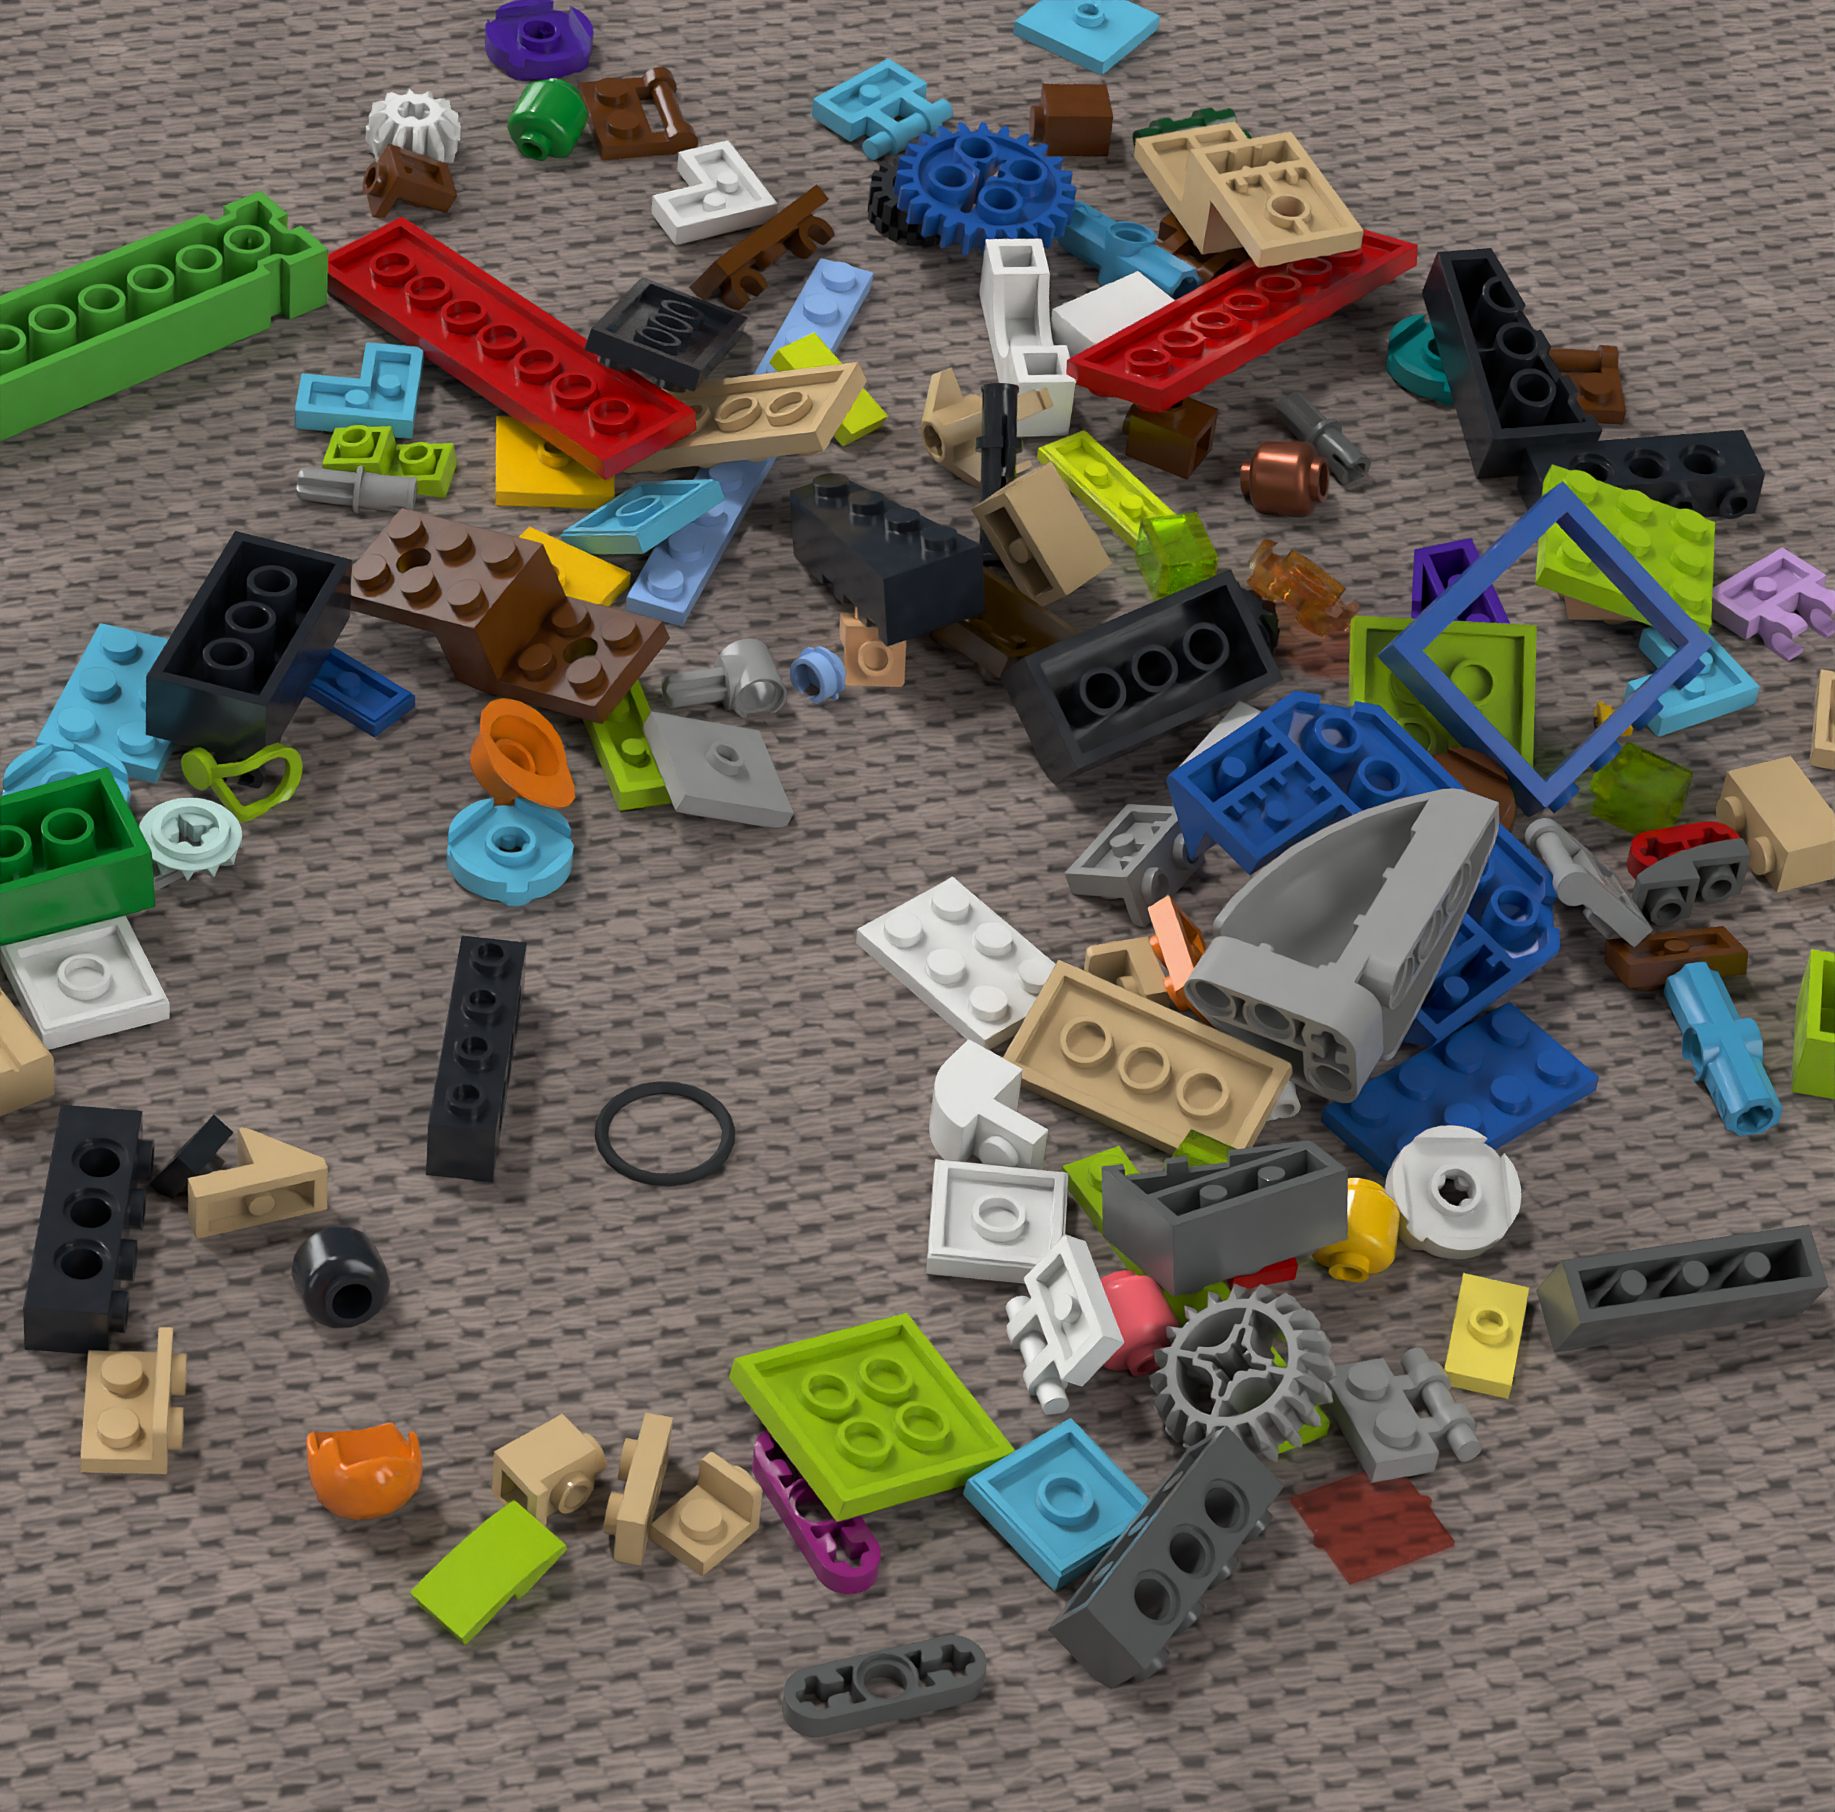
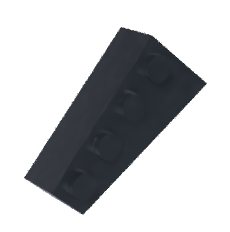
[1422,248,1603,479]
[790,473,985,647]

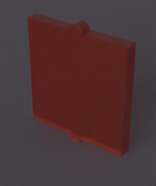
[1290,1471,1455,1585]

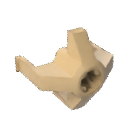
[921,367,1054,489]

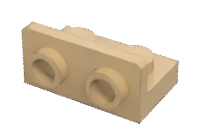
[80,1327,187,1474]

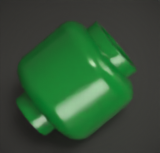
[507,78,588,161]

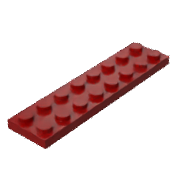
[327,217,696,480]
[1066,229,1418,413]

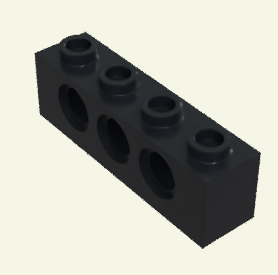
[1517,430,1765,519]
[426,935,527,1182]
[23,1105,155,1354]

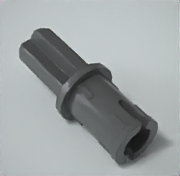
[1276,391,1371,485]

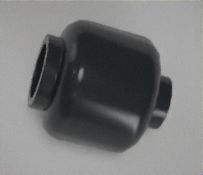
[291,1226,390,1328]

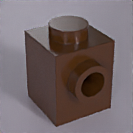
[1029,84,1114,157]
[1122,397,1219,480]

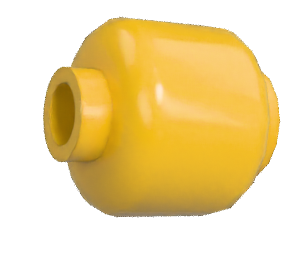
[1311,1178,1400,1283]

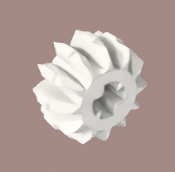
[366,89,461,163]

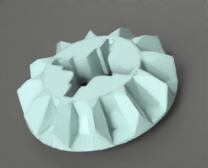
[139,798,242,881]

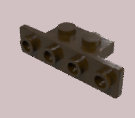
[929,566,1080,681]

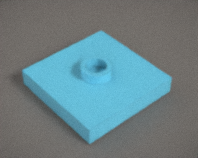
[1013,0,1160,76]
[560,479,726,554]
[963,1418,1149,1592]

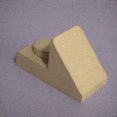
[188,1127,328,1239]

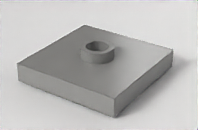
[642,711,794,828]

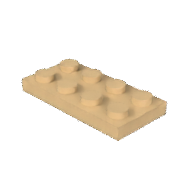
[623,362,867,474]
[1003,960,1293,1166]

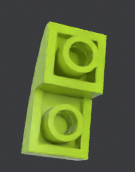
[322,425,458,498]
[409,1500,567,1645]

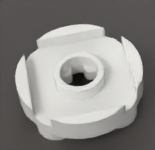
[1385,1125,1521,1259]

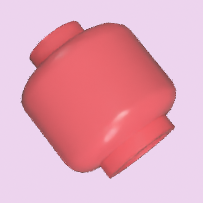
[1100,1270,1179,1377]

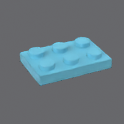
[36,623,177,783]

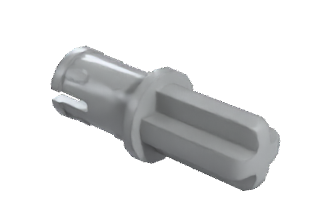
[296,466,417,513]

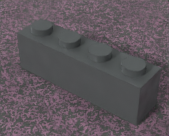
[1536,1224,1829,1353]

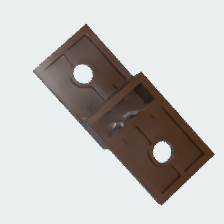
[350,508,670,724]

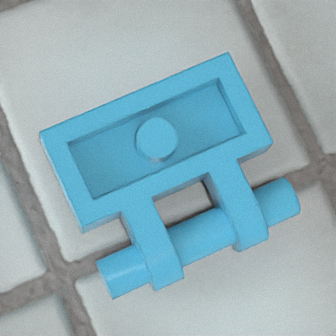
[811,58,953,160]

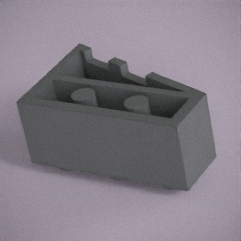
[1102,1140,1348,1297]

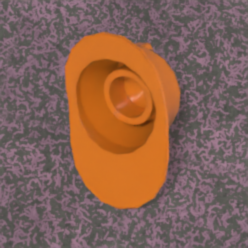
[469,698,575,809]

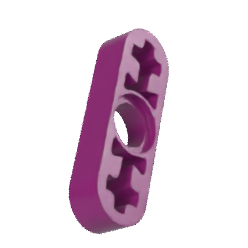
[752,1430,881,1594]

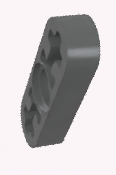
[782,1635,987,1737]

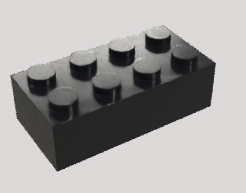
[146,531,352,765]
[1000,569,1284,785]

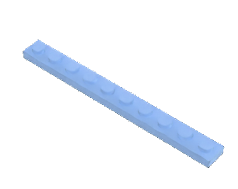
[626,258,874,627]

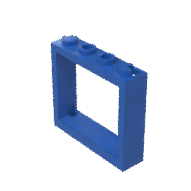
[1377,481,1714,817]

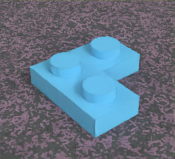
[295,342,424,439]
[1624,626,1760,737]

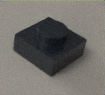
[149,1115,234,1199]

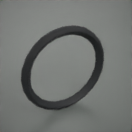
[594,1081,735,1186]

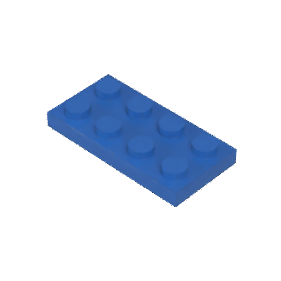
[1321,1002,1599,1179]

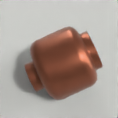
[1240,441,1330,517]

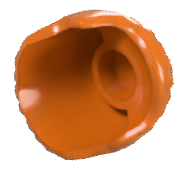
[306,1422,423,1520]

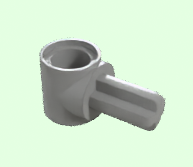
[662,639,787,718]

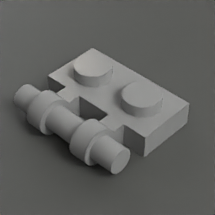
[1326,1348,1482,1483]

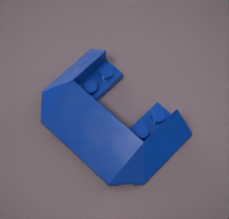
[1166,690,1560,1046]

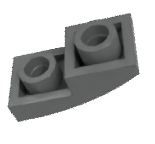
[1632,838,1751,926]

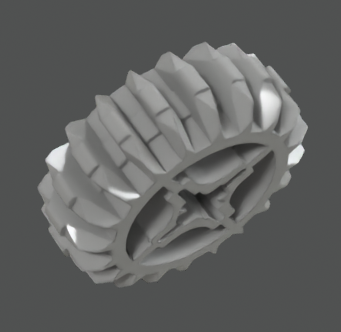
[1148,1284,1338,1463]

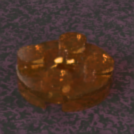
[1247,539,1360,637]

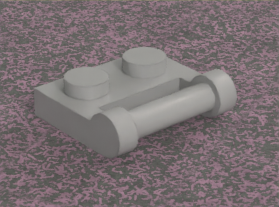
[1524,818,1652,948]

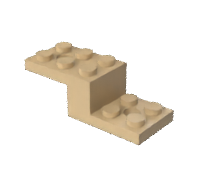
[1134,121,1364,268]

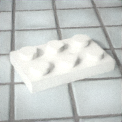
[856,877,1056,1050]

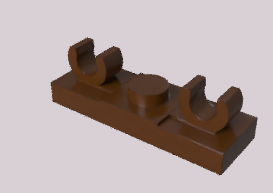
[689,184,835,310]

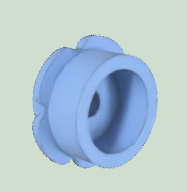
[790,646,846,704]

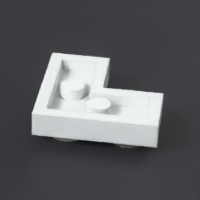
[651,140,777,245]

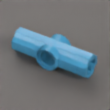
[1053,201,1204,300]
[1663,962,1783,1136]

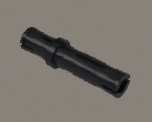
[975,383,1023,564]

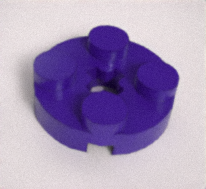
[484,0,594,81]

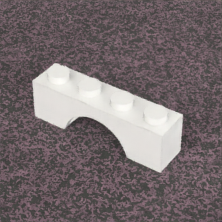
[979,239,1076,437]

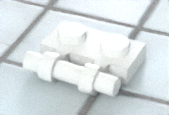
[1005,1234,1124,1415]

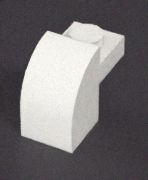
[929,1039,1048,1170]

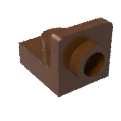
[363,143,457,218]

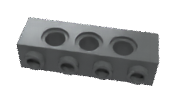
[1047,1426,1284,1689]

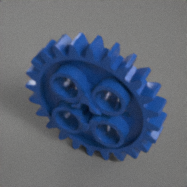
[894,122,1077,257]

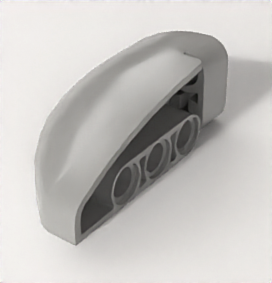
[1183,788,1499,1103]

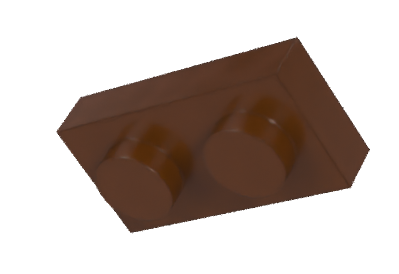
[1605,926,1748,991]

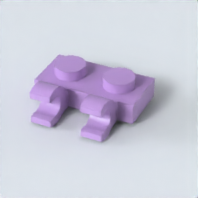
[1712,547,1835,662]

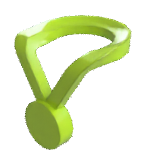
[181,743,303,822]

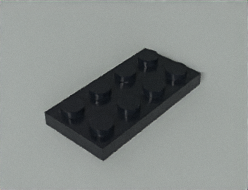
[584,277,748,393]

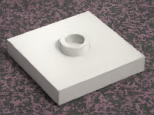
[0,916,170,1050]
[926,1159,1068,1284]

